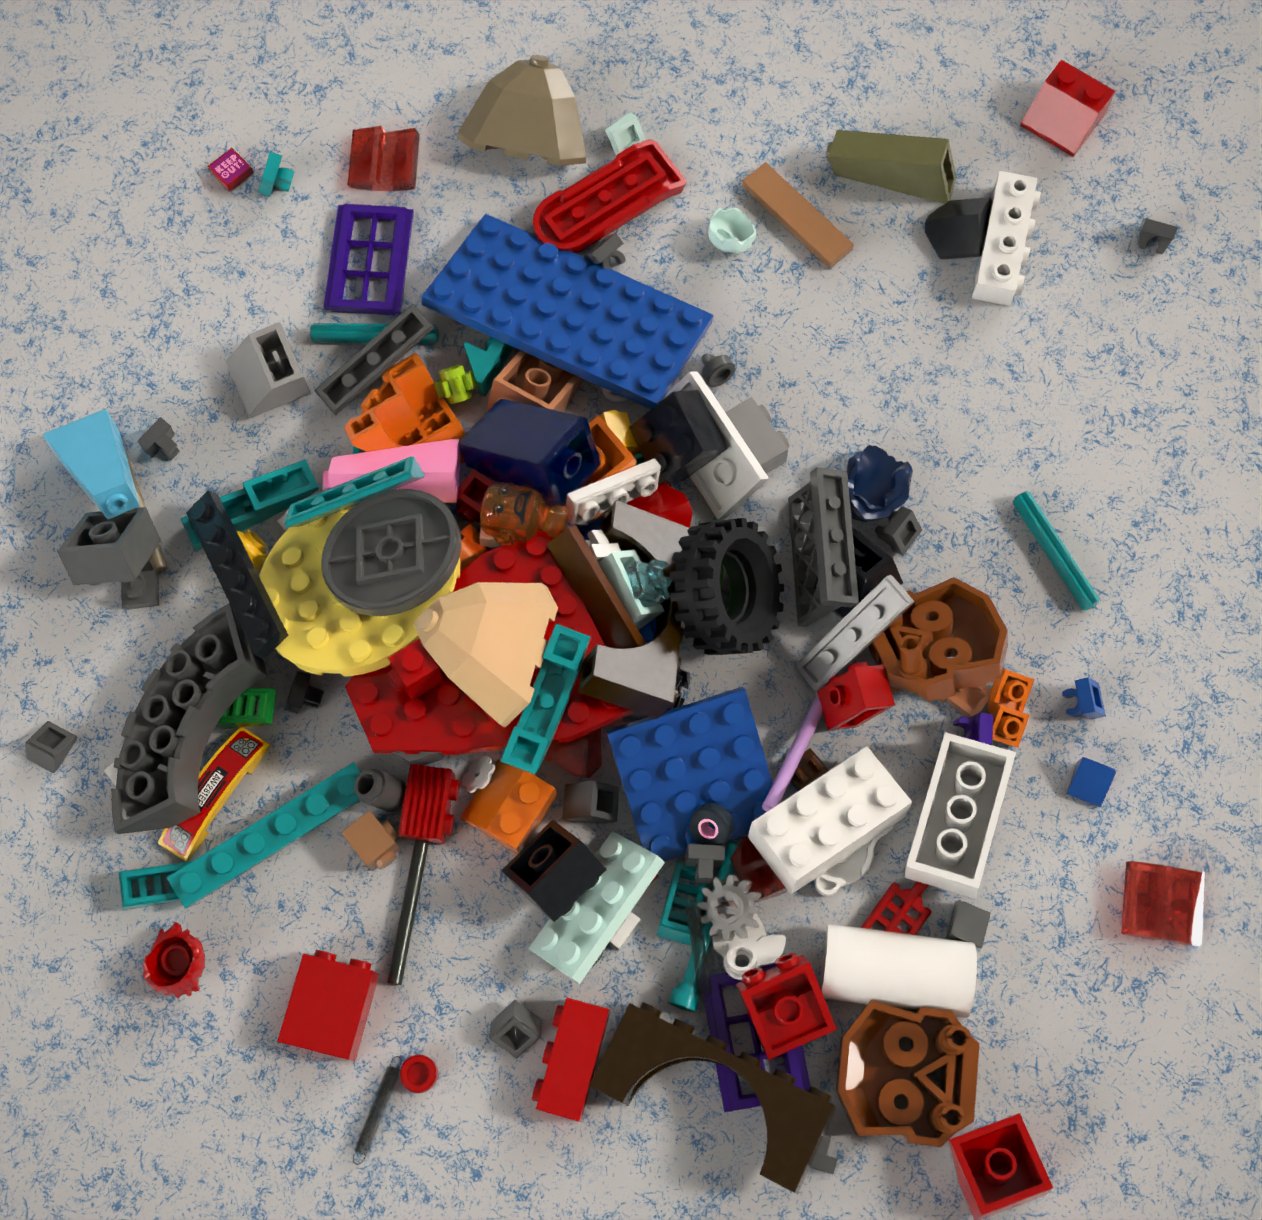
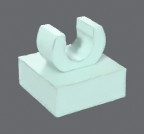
[605,113,646,156]

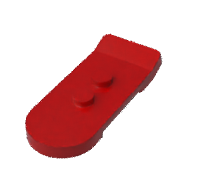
[533,139,687,253]

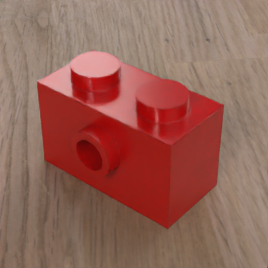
[817,662,895,731]

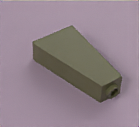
[826,130,956,204]

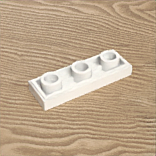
[565,458,661,525]

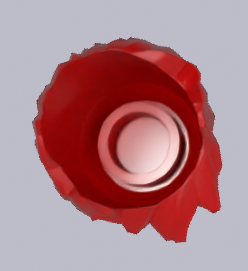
[143,922,205,999]

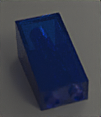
[458,398,601,511]

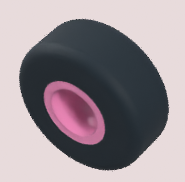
[689,803,734,846]

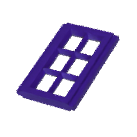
[323,204,414,316]
[701,964,810,1113]

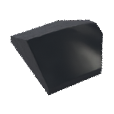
[925,197,992,259]

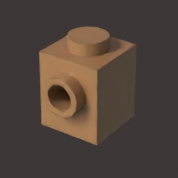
[341,810,401,871]

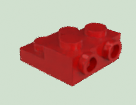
[736,953,837,1060]

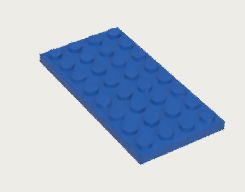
[421,213,713,410]

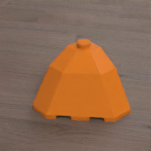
[344,352,476,464]

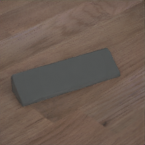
[314,303,434,415]

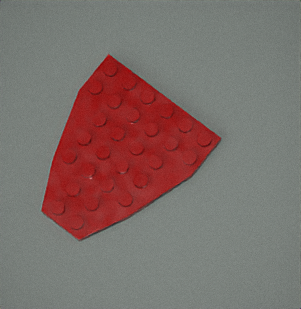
[344,527,635,755]

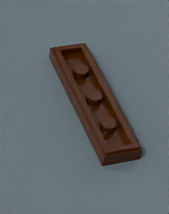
[547,525,646,649]

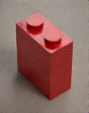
[277,950,380,1062]

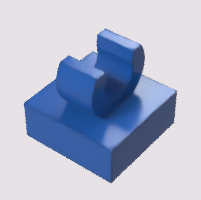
[1062,677,1106,720]

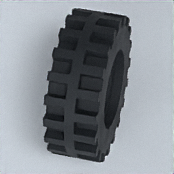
[670,518,784,655]

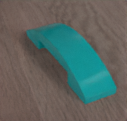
[501,624,591,775]

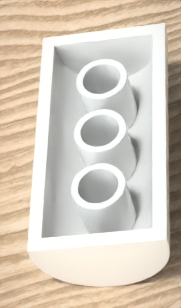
[820,924,977,1018]

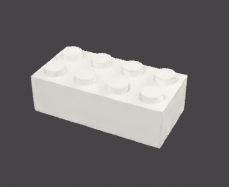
[905,732,1016,899]
[748,746,912,894]

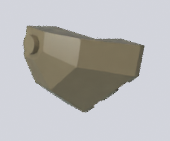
[457,55,587,166]

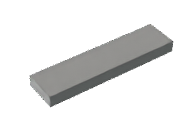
[795,575,915,693]

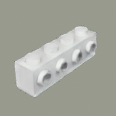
[972,171,1041,306]

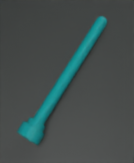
[667,842,741,1013]

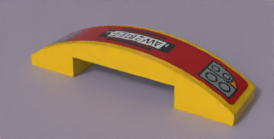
[158,727,271,862]

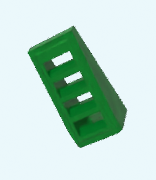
[215,688,277,729]

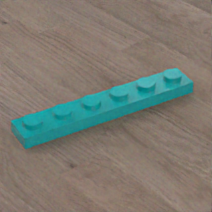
[166,762,361,909]

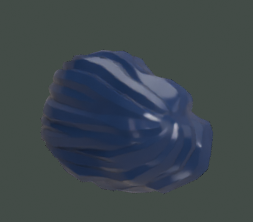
[846,445,913,522]

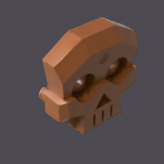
[868,577,1008,702]
[835,1000,980,1147]

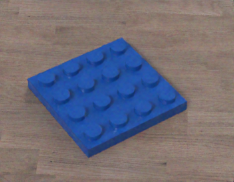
[606,687,773,862]

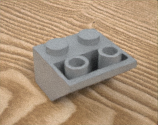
[226,322,311,418]

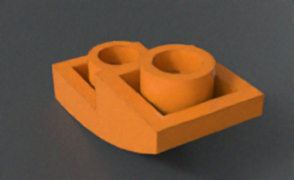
[987,668,1035,748]

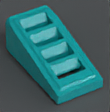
[119,861,192,911]
[656,861,707,945]

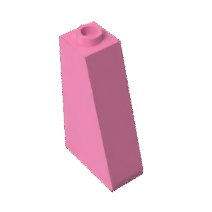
[323,439,461,503]

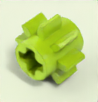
[434,364,477,404]

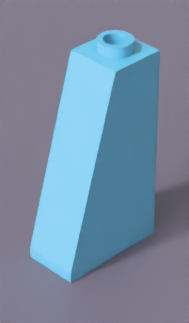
[43,409,140,519]

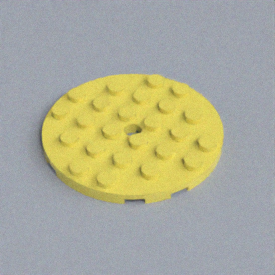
[259,505,460,677]

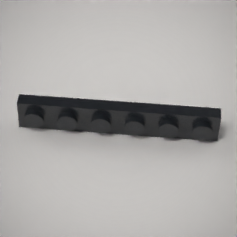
[186,490,288,659]

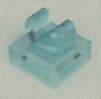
[626,559,672,604]

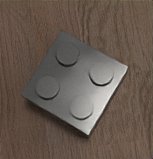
[57,507,161,586]

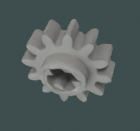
[697,875,764,941]

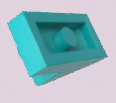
[463,336,514,397]

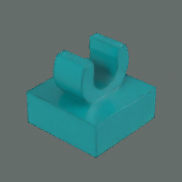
[258,151,294,197]

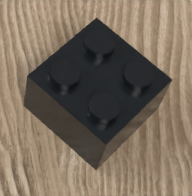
[629,390,728,485]
[501,819,607,923]

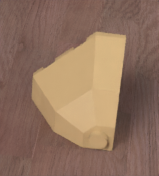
[413,582,558,727]

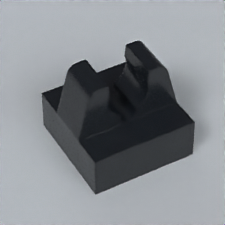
[284,671,324,714]

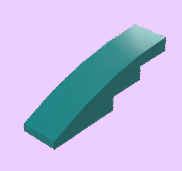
[181,459,319,552]

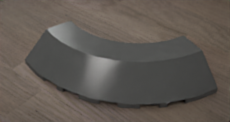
[111,603,268,834]

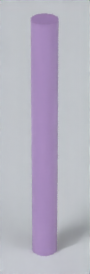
[762,693,823,812]

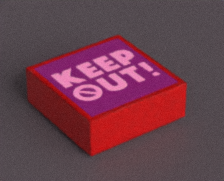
[208,147,254,192]

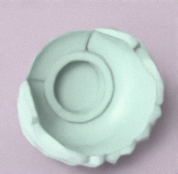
[707,208,757,253]

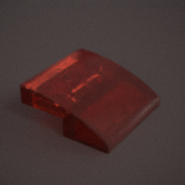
[347,125,420,191]
[1121,861,1204,946]

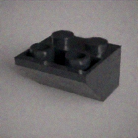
[814,527,903,619]

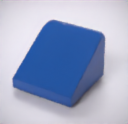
[1066,757,1116,807]

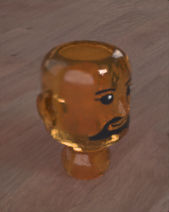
[480,482,569,545]

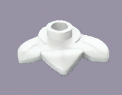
[712,914,786,980]

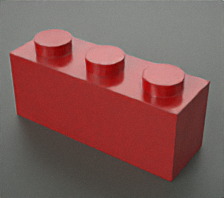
[532,997,610,1122]

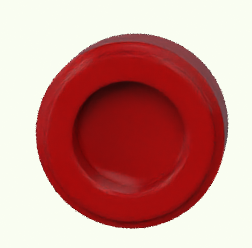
[400,1055,438,1093]

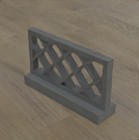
[788,467,859,627]

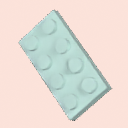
[528,831,665,984]

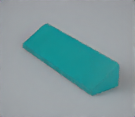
[284,456,424,528]

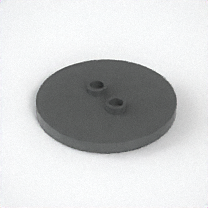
[321,489,461,616]

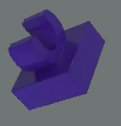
[953,713,993,745]

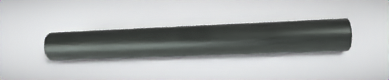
[387,840,429,985]

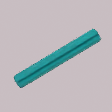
[310,323,439,344]
[1013,491,1099,611]

